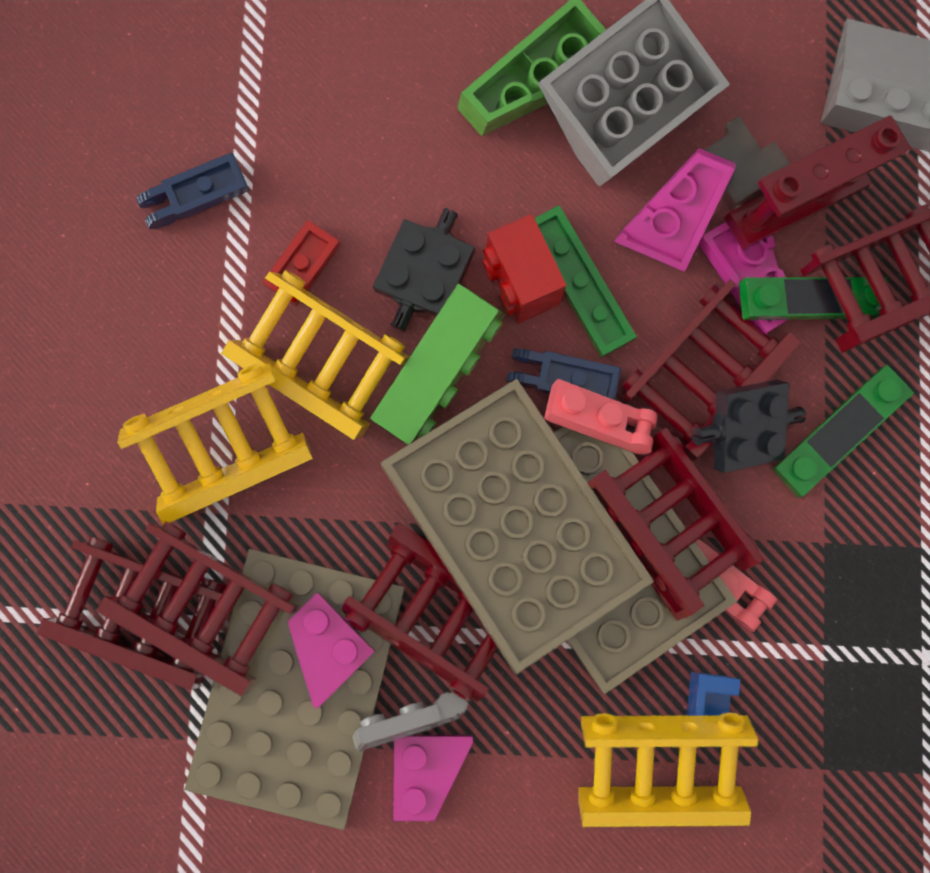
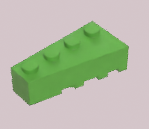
[370,283,505,445]

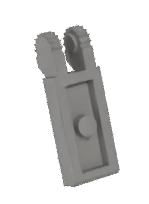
[352,692,469,752]

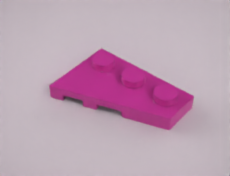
[614,148,736,272]
[699,222,788,334]

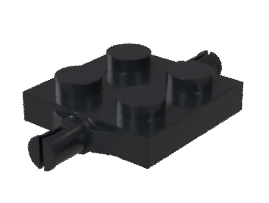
[373,208,475,332]
[692,379,806,473]

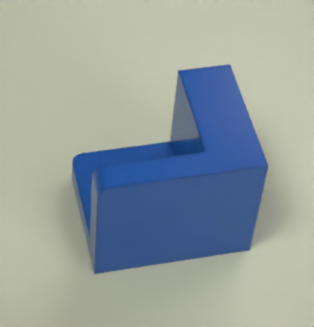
[687,672,740,716]

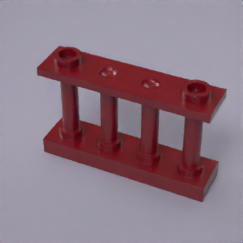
[724,115,912,251]
[800,204,930,353]
[620,280,801,461]
[588,428,765,621]
[96,521,299,696]
[341,523,498,702]
[36,536,227,691]

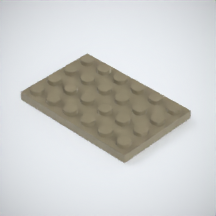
[381,379,654,674]
[554,427,737,694]
[184,549,405,830]

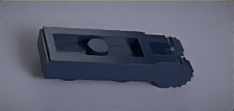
[136,153,250,230]
[506,348,622,400]

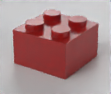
[482,214,567,325]

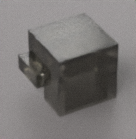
[705,116,790,211]

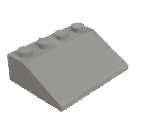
[538,0,730,187]
[821,18,930,152]

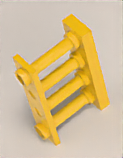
[221,270,410,440]
[117,364,313,524]
[578,713,758,827]

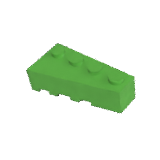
[457,0,606,136]

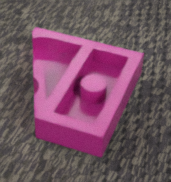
[287,592,375,709]
[393,734,473,821]

